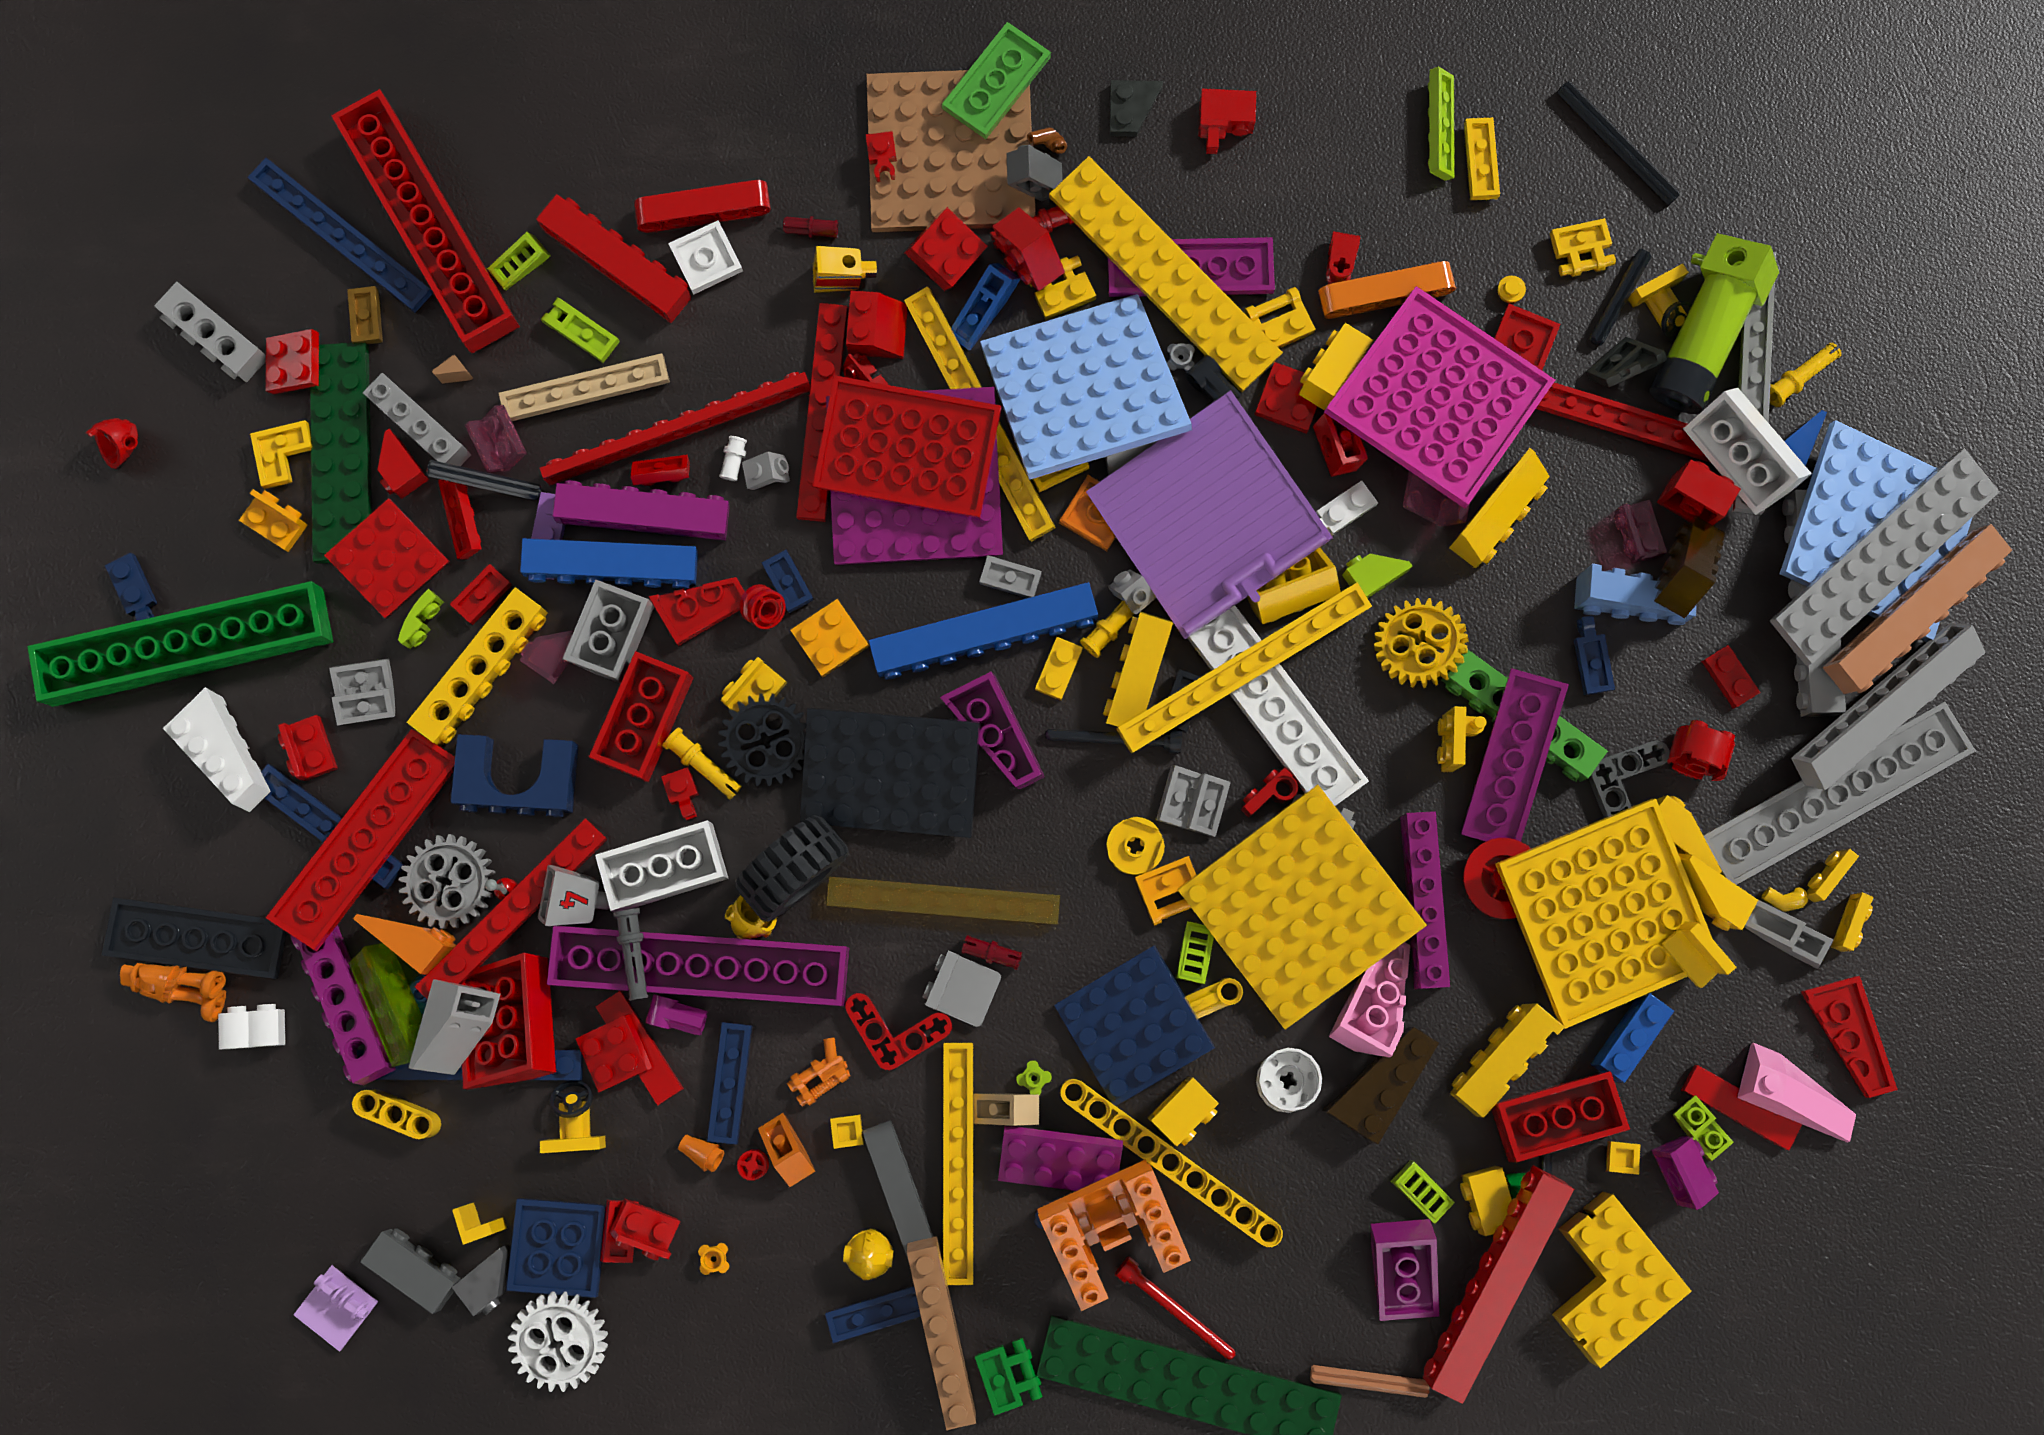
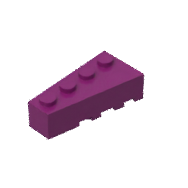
[940,672,1045,790]

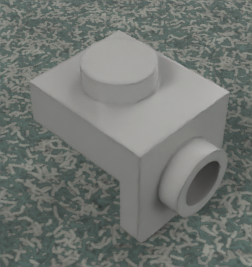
[742,452,790,490]
[1108,569,1156,614]

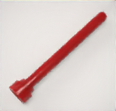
[1115,1256,1235,1360]

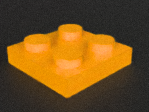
[790,599,870,678]

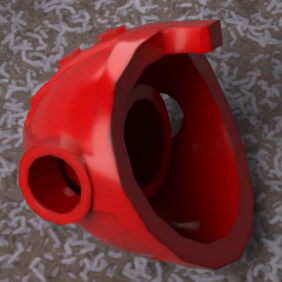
[86,418,138,469]

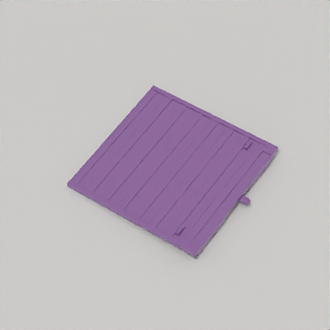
[1086,390,1333,639]

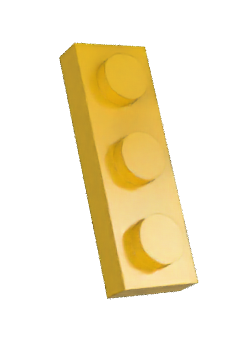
[1464,117,1500,200]

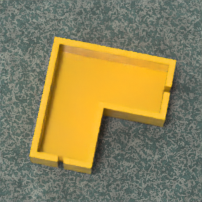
[1552,1192,1692,1368]

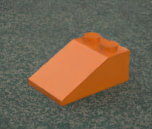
[353,914,456,975]

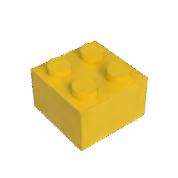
[1148,1076,1219,1146]

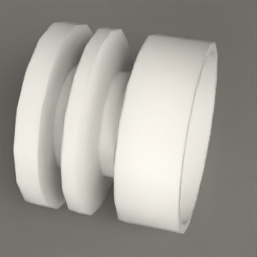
[1256,1048,1322,1113]

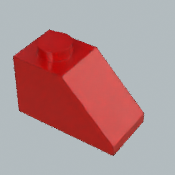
[377,428,429,499]

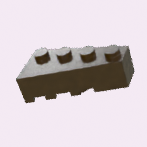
[1654,515,1725,619]

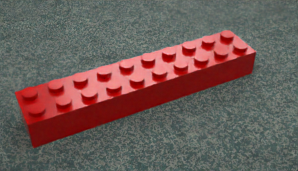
[331,89,520,354]

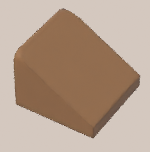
[432,355,473,384]

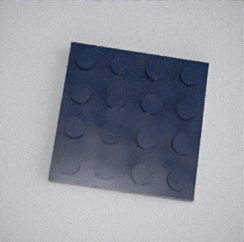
[1054,945,1215,1106]

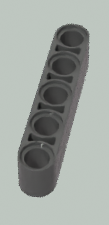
[863,1120,934,1261]

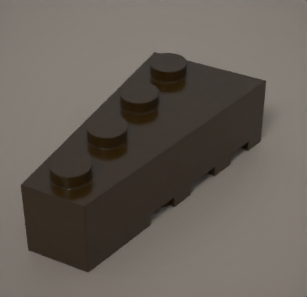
[1322,1027,1439,1144]

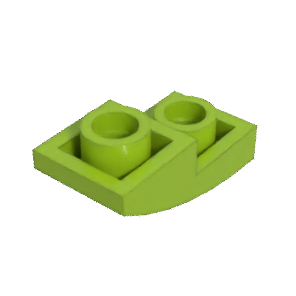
[398,589,444,649]
[1673,1095,1734,1161]

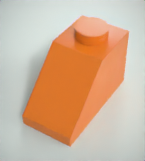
[758,1113,815,1187]

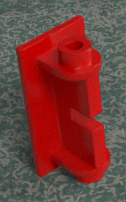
[842,353,889,385]

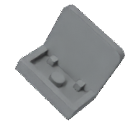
[923,950,1001,1027]

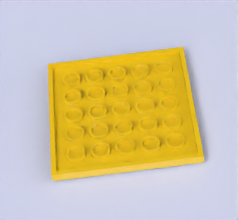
[1178,784,1427,1030]
[1495,799,1712,1029]

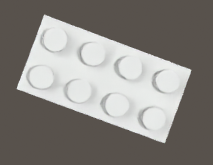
[595,820,729,912]

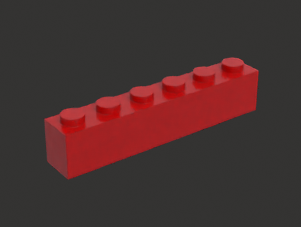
[536,194,691,323]

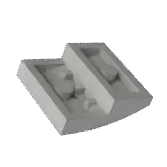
[329,658,395,725]
[1156,765,1231,837]

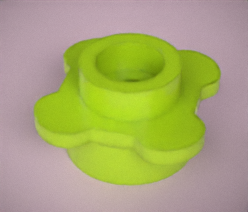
[1017,1061,1052,1095]

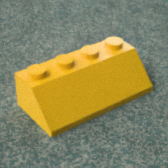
[1449,448,1550,568]

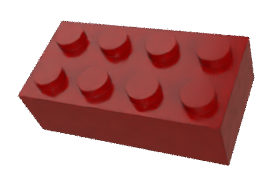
[589,651,693,782]
[1492,1071,1630,1162]

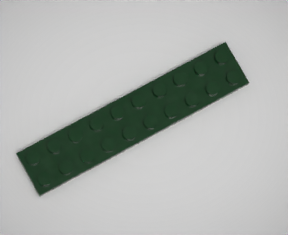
[1036,1315,1342,1435]

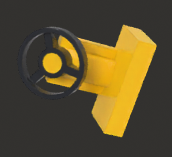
[1628,264,1692,340]
[540,1080,606,1153]

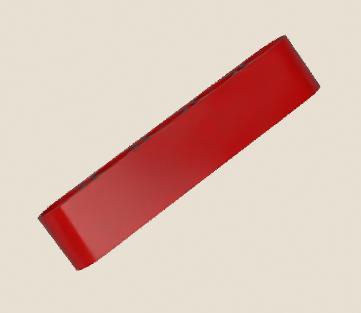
[634,180,771,233]

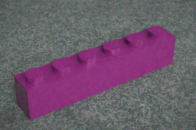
[553,480,730,540]

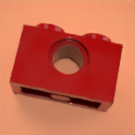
[1313,413,1368,477]

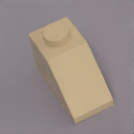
[973,1094,1039,1126]

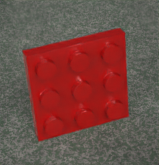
[324,498,450,619]

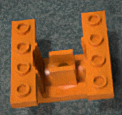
[1037,1159,1191,1311]

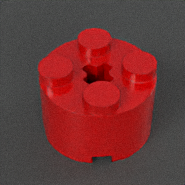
[1667,720,1735,781]

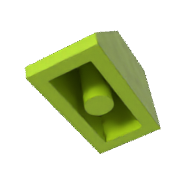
[1342,554,1412,599]

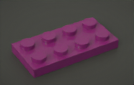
[998,1125,1123,1191]

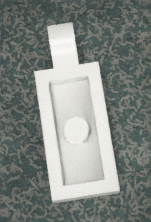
[1316,481,1378,535]

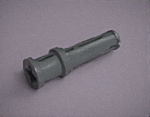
[613,908,648,1000]

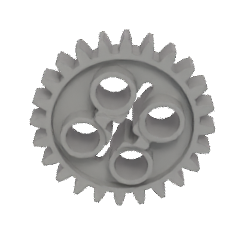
[399,834,495,929]

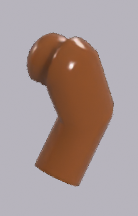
[1027,128,1067,154]

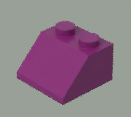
[1651,1136,1719,1210]

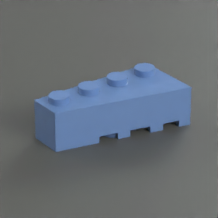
[1574,564,1696,625]

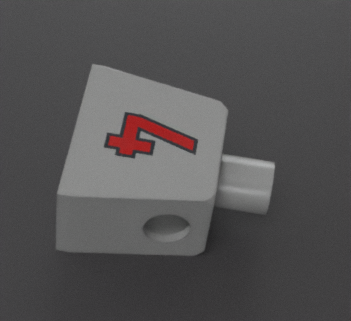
[538,865,610,926]

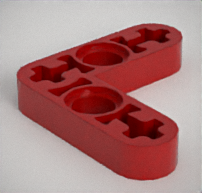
[846,993,952,1070]

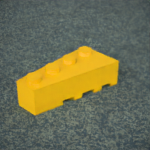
[1450,1003,1564,1118]

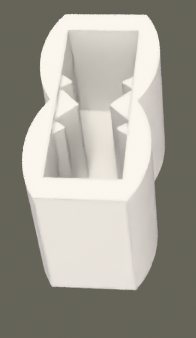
[218,1004,285,1049]

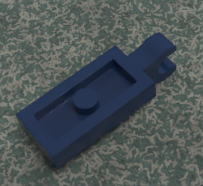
[105,553,158,621]
[1574,616,1615,695]

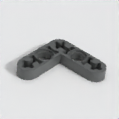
[1588,741,1670,818]

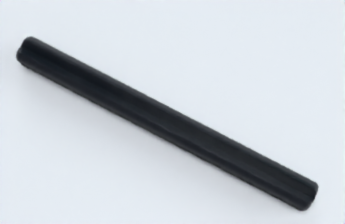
[1558,81,1680,205]

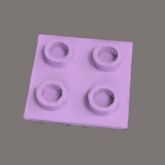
[294,1265,378,1352]

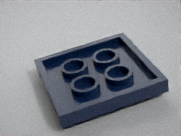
[506,1198,606,1298]

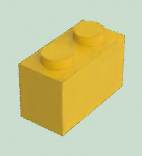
[1460,1166,1512,1236]

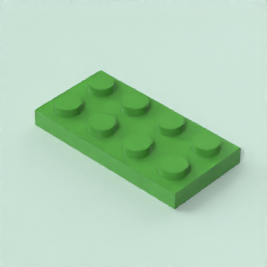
[942,22,1051,139]

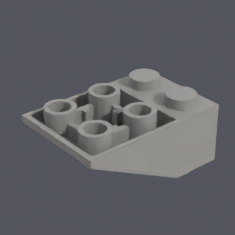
[409,979,500,1075]

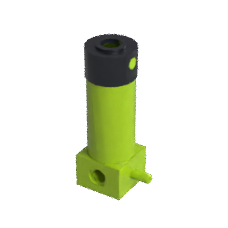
[1649,233,1779,414]

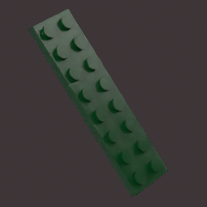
[310,342,372,564]

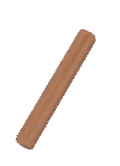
[1310,1365,1429,1398]

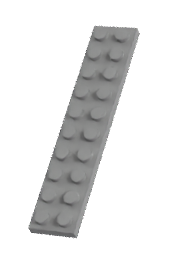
[1770,448,2000,666]
[1703,702,1976,885]

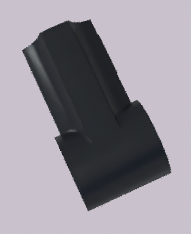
[1185,355,1241,402]

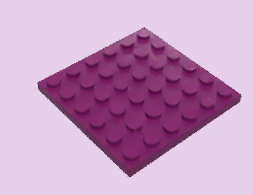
[826,387,1003,565]

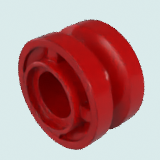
[739,584,786,629]

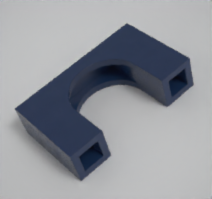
[451,734,579,817]

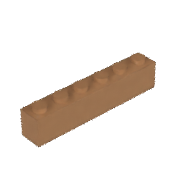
[907,1236,976,1430]

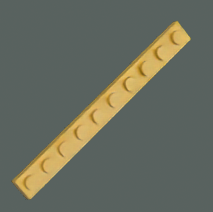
[904,286,1056,542]
[1117,582,1372,753]

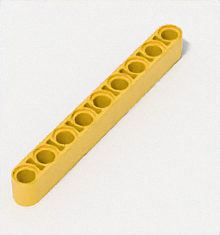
[1060,1079,1283,1247]

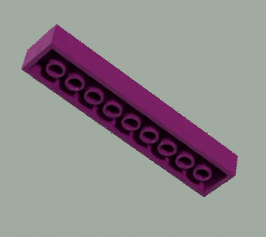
[547,926,849,1006]

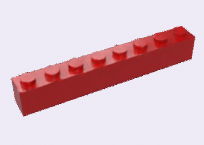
[1423,1166,1574,1404]

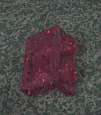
[465,405,527,472]
[1614,500,1667,563]

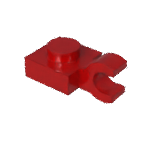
[661,767,699,821]

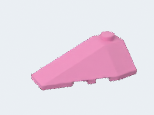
[1329,942,1410,1057]
[1737,1043,1856,1142]

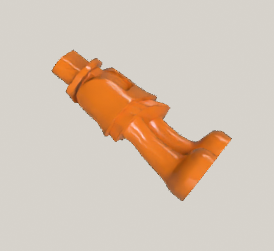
[120,963,226,1022]

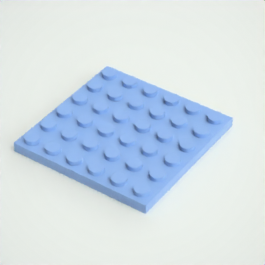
[980,294,1192,480]
[1780,420,1972,642]

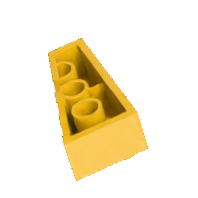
[1103,612,1173,727]

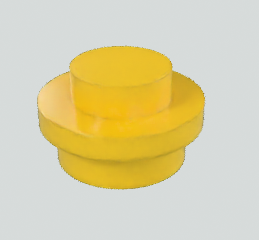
[1497,275,1526,303]

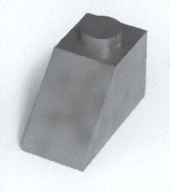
[452,1245,511,1316]

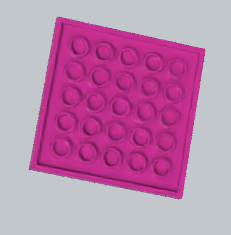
[1324,286,1555,508]

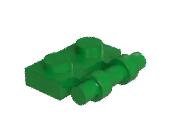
[975,1338,1043,1416]

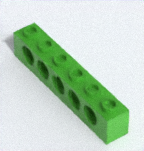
[1441,650,1608,782]

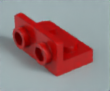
[278,715,338,781]
[609,1199,680,1260]

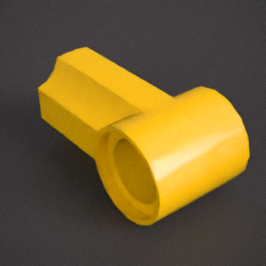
[1185,978,1243,1019]

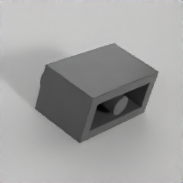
[1006,145,1063,202]

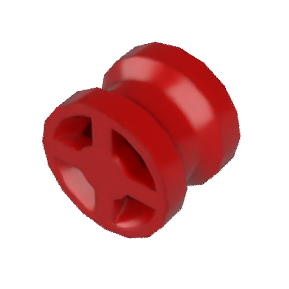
[737,1149,769,1181]

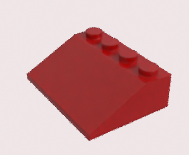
[461,953,556,1090]

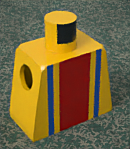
[812,246,877,293]

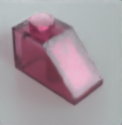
[519,630,574,684]

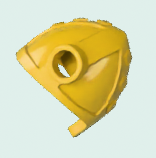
[725,895,777,939]
[843,1228,894,1280]

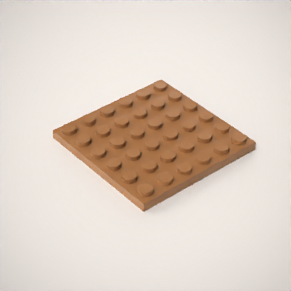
[867,70,1035,232]

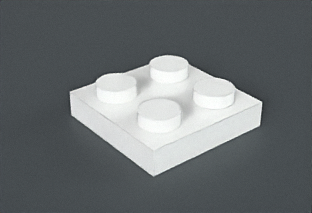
[668,221,743,295]

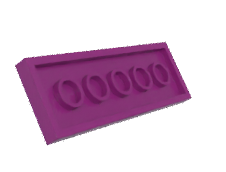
[1108,237,1275,297]
[1461,668,1569,842]

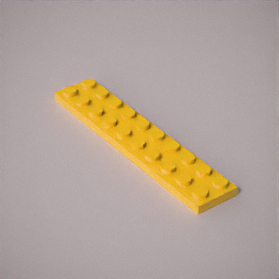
[1049,156,1283,393]

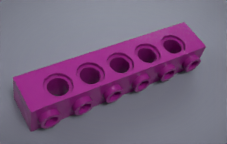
[1400,812,1450,989]
[291,925,396,1086]

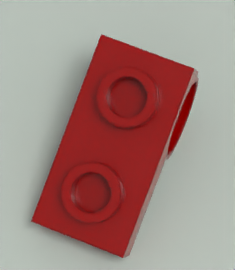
[1241,768,1298,818]

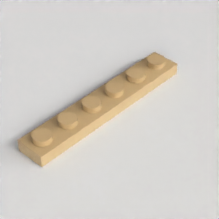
[499,353,670,422]

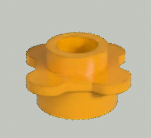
[698,1243,729,1275]

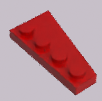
[1800,976,1898,1098]

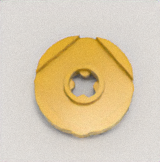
[1106,817,1165,875]

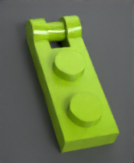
[541,298,620,363]

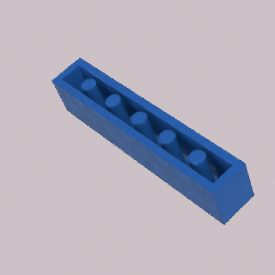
[521,538,698,589]

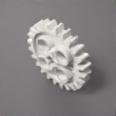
[508,1291,608,1392]

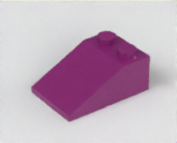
[1370,1219,1439,1321]

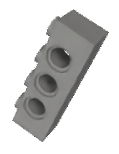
[154,282,266,383]
[363,373,471,466]

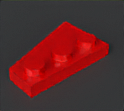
[648,577,745,646]

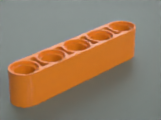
[1318,261,1456,319]

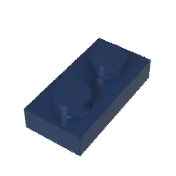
[762,550,814,613]

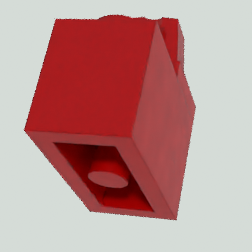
[1198,89,1257,154]

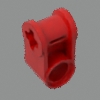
[1326,231,1360,284]

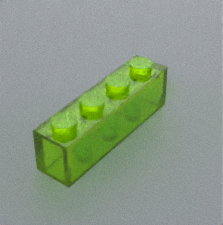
[349,943,423,1067]

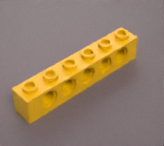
[407,587,548,747]

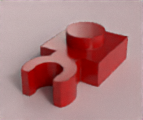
[866,131,897,182]

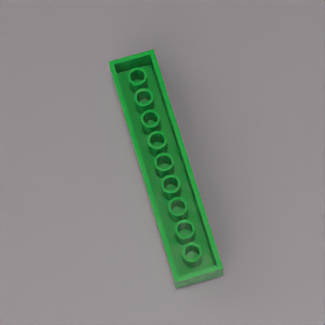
[27,581,333,707]

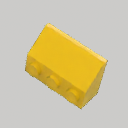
[1247,547,1341,624]

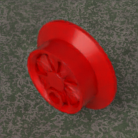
[1463,838,1531,919]

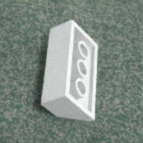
[1683,388,1812,515]

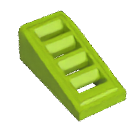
[487,232,551,290]
[1175,921,1214,985]
[1390,1160,1455,1224]

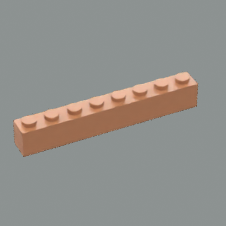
[1822,524,2012,694]

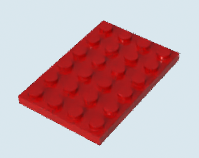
[813,375,1001,519]

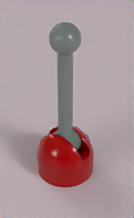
[485,878,518,900]

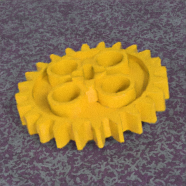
[1374,598,1469,688]

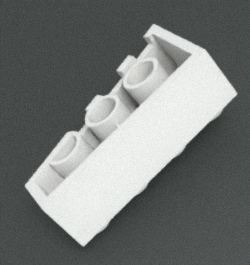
[163,687,271,812]

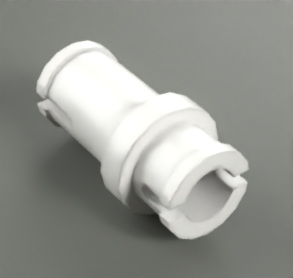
[719,436,747,481]

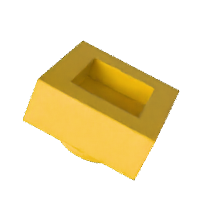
[830,1114,864,1149]
[1606,1141,1640,1175]

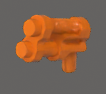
[787,1038,850,1107]

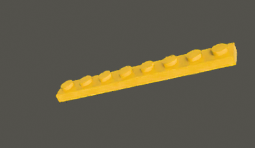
[943,1043,973,1285]

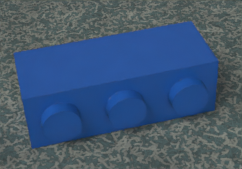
[1591,993,1674,1083]

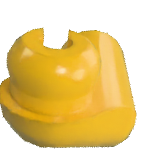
[1762,887,1808,912]

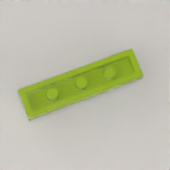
[1428,66,1454,181]

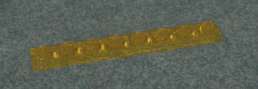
[827,877,1060,925]

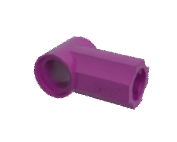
[645,994,708,1035]

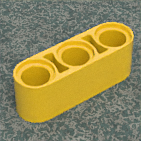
[352,1089,441,1139]

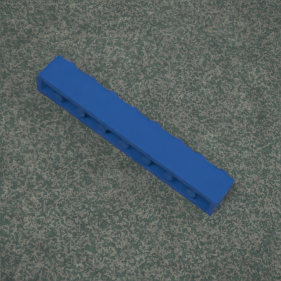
[869,582,1098,680]

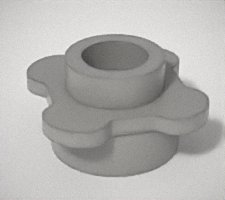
[1167,344,1195,371]

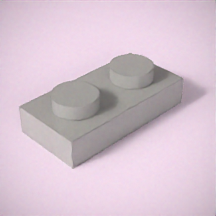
[979,556,1042,598]

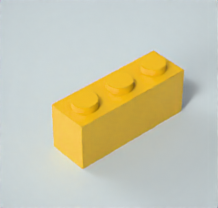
[1299,323,1373,410]

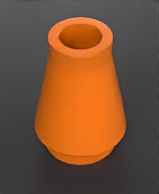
[678,1134,724,1172]

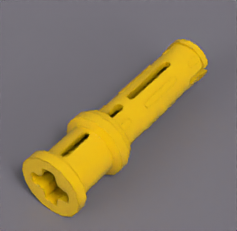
[1770,343,1841,407]
[1080,601,1134,658]
[662,727,742,800]

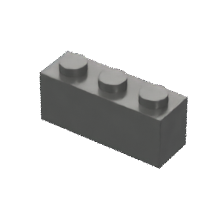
[361,1228,461,1314]

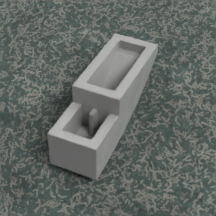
[1744,900,1833,969]

